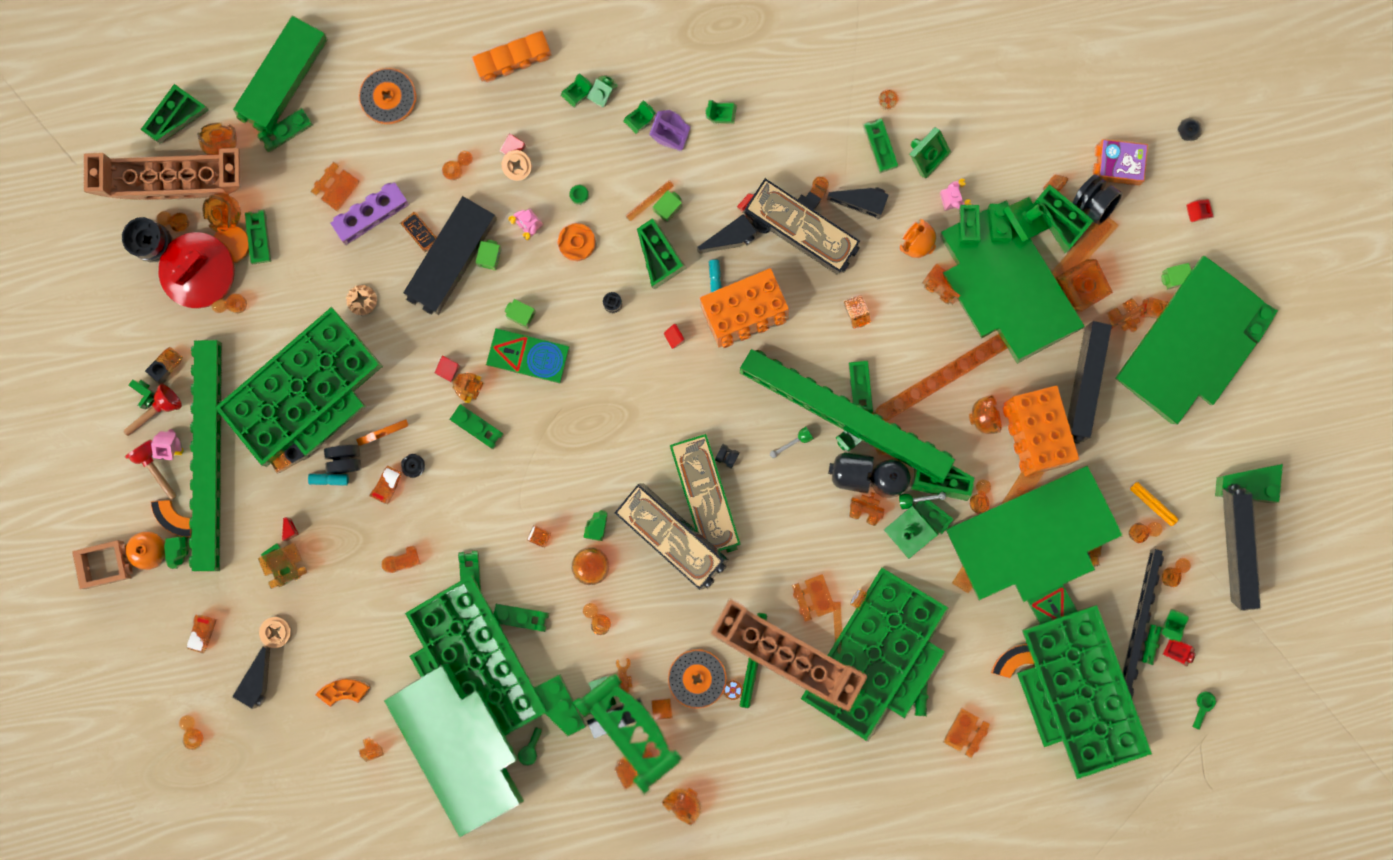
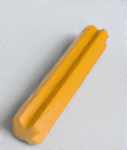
[1130,482,1179,526]

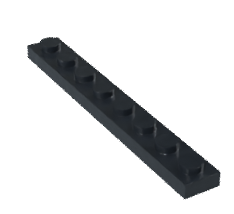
[1122,549,1164,698]

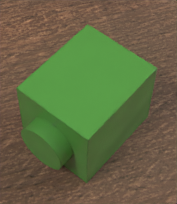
[653,190,682,223]
[476,240,501,271]
[1161,263,1191,290]
[505,299,536,329]

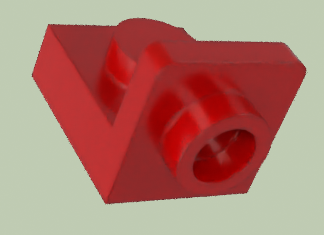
[1163,640,1196,667]

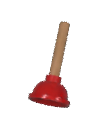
[124,384,182,436]
[124,439,176,500]

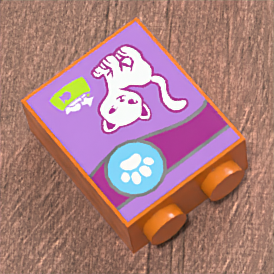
[1093,139,1148,186]

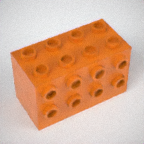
[700,268,789,348]
[1003,385,1079,477]

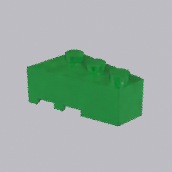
[140,84,209,144]
[1034,184,1094,253]
[637,218,686,289]
[1215,464,1283,503]
[911,466,974,501]
[535,674,587,737]

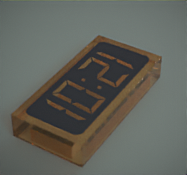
[400,211,437,252]

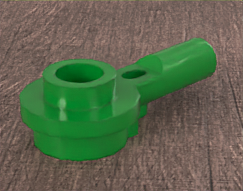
[1192,691,1216,730]
[518,727,542,766]

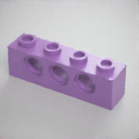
[330,182,410,245]

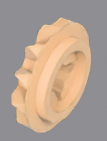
[502,150,532,181]
[346,285,377,315]
[259,617,291,648]

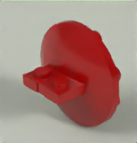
[158,232,235,309]

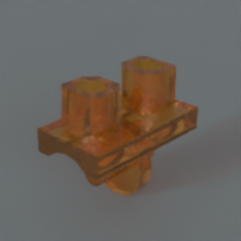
[1107,298,1145,332]
[849,492,885,526]

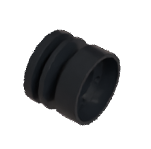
[1072,174,1123,225]
[122,217,172,263]

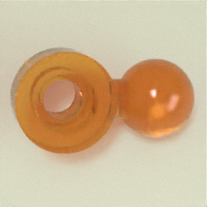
[442,151,473,181]
[156,211,190,232]
[211,294,247,314]
[970,479,991,513]
[1129,522,1163,543]
[1162,558,1191,587]
[583,603,611,635]
[179,715,203,750]

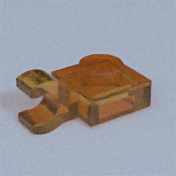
[616,658,633,692]

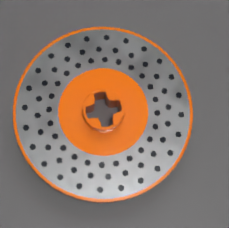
[359,68,416,124]
[668,650,726,708]

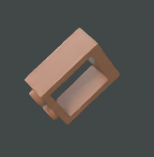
[72,541,132,589]

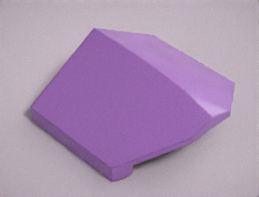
[649,110,690,151]

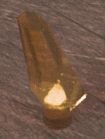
[1089,545,1102,567]

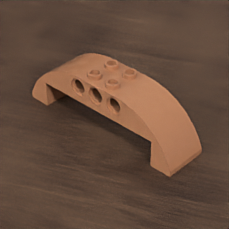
[84,148,240,200]
[710,598,867,711]

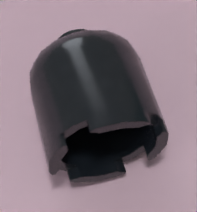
[828,453,874,494]
[871,459,911,498]

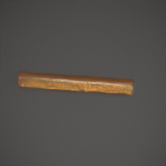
[625,180,674,221]
[833,602,842,654]

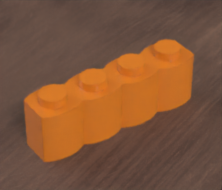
[472,31,551,82]

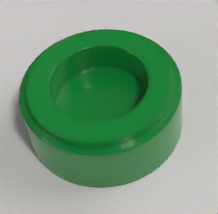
[570,185,589,205]

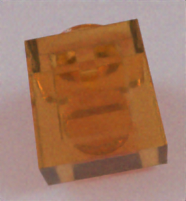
[844,295,871,329]

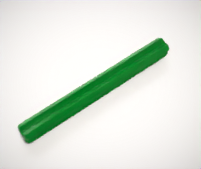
[740,613,767,709]

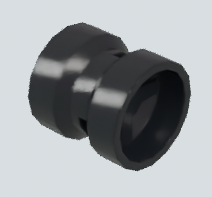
[603,292,622,314]
[715,444,740,469]

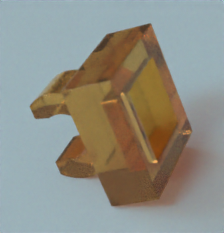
[359,737,384,762]

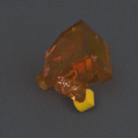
[452,373,484,403]

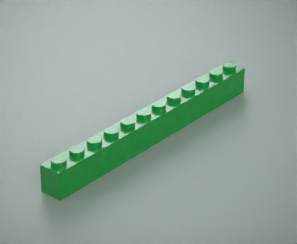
[189,340,222,572]
[740,349,955,484]

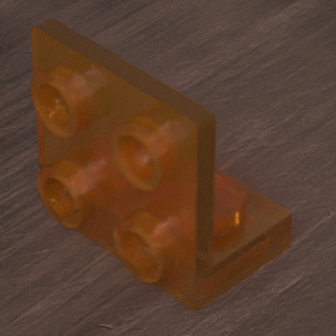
[922,264,960,305]

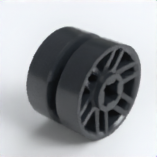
[324,445,362,474]

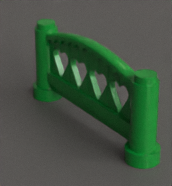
[573,674,682,795]

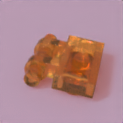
[310,162,360,211]
[258,543,308,589]
[792,574,836,622]
[943,708,990,759]

